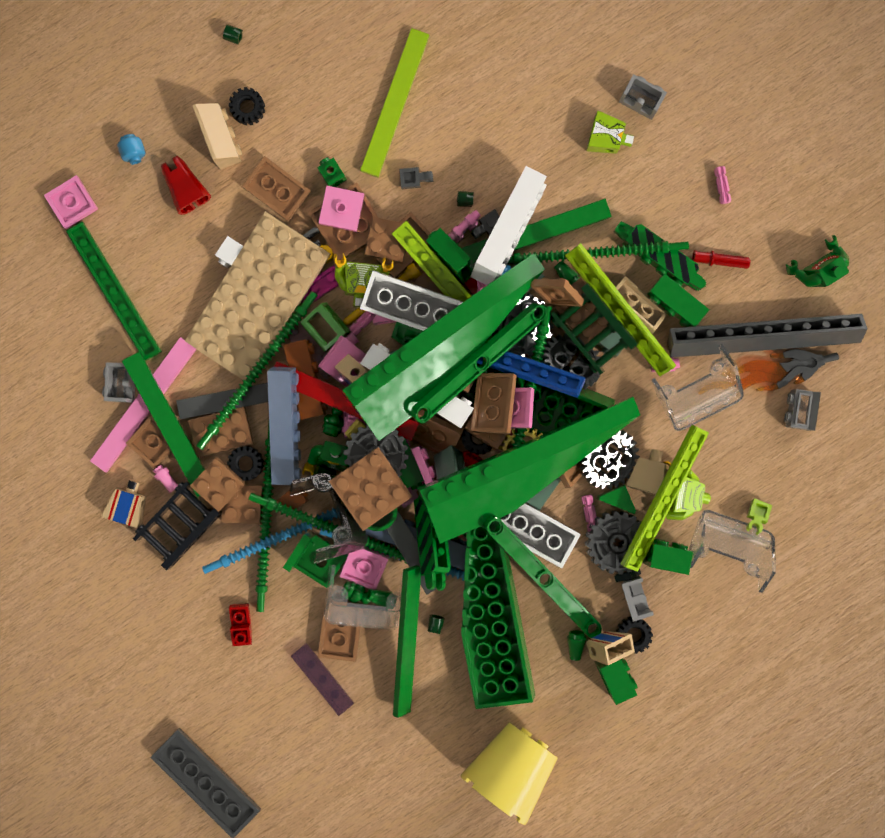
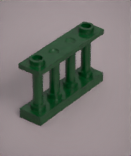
[551,283,638,375]

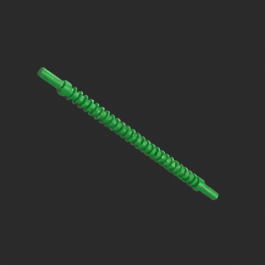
[508,241,689,265]
[196,291,318,450]
[255,423,274,612]

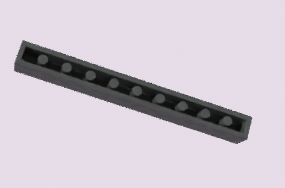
[667,314,868,357]

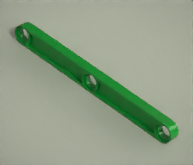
[411,302,547,423]
[484,516,602,638]

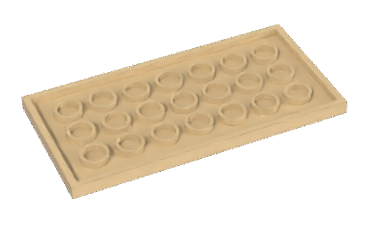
[185,211,331,380]

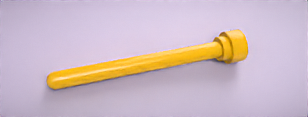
[343,262,421,325]

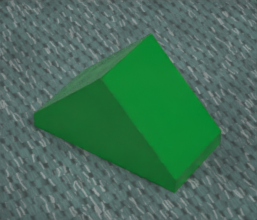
[596,485,636,514]

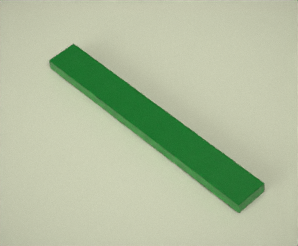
[461,198,612,264]
[66,222,162,361]
[122,352,205,497]
[393,565,421,718]

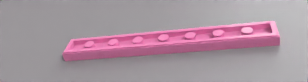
[90,337,197,472]

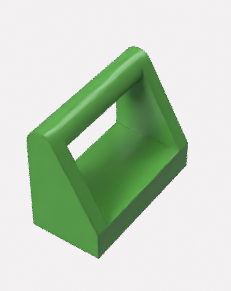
[300,302,351,352]

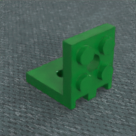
[283,531,348,588]

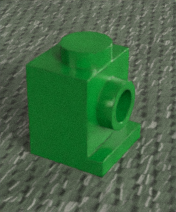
[317,157,347,187]

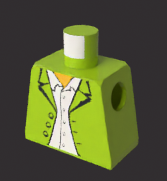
[586,111,634,154]

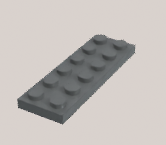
[150,728,261,838]

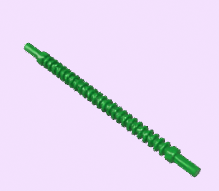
[512,306,552,447]
[248,493,407,564]

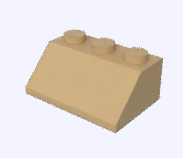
[192,103,243,170]
[616,276,667,334]

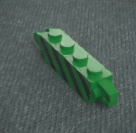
[614,221,707,291]
[414,483,451,591]

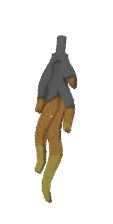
[698,349,839,395]

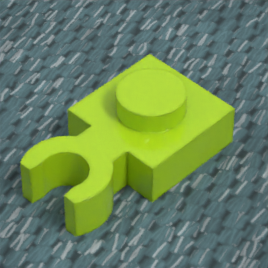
[746,498,772,535]

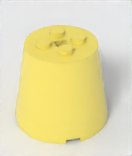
[461,722,558,825]

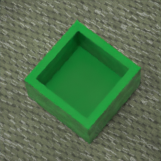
[643,539,693,575]
[594,658,638,705]

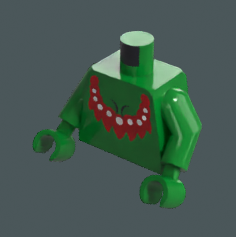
[786,235,849,287]

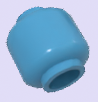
[117,134,146,165]

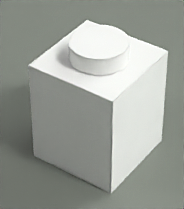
[215,236,243,268]

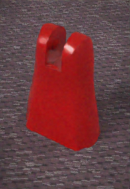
[161,156,211,215]

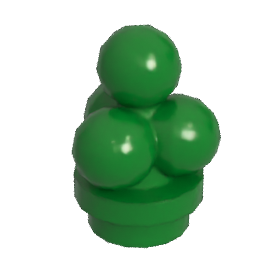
[322,407,344,437]
[341,581,370,604]

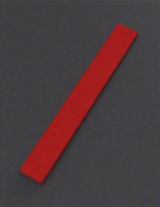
[274,361,419,441]

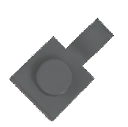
[400,167,434,189]
[471,209,500,239]

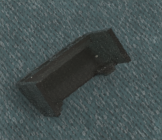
[289,473,368,563]

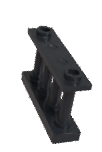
[133,482,222,570]

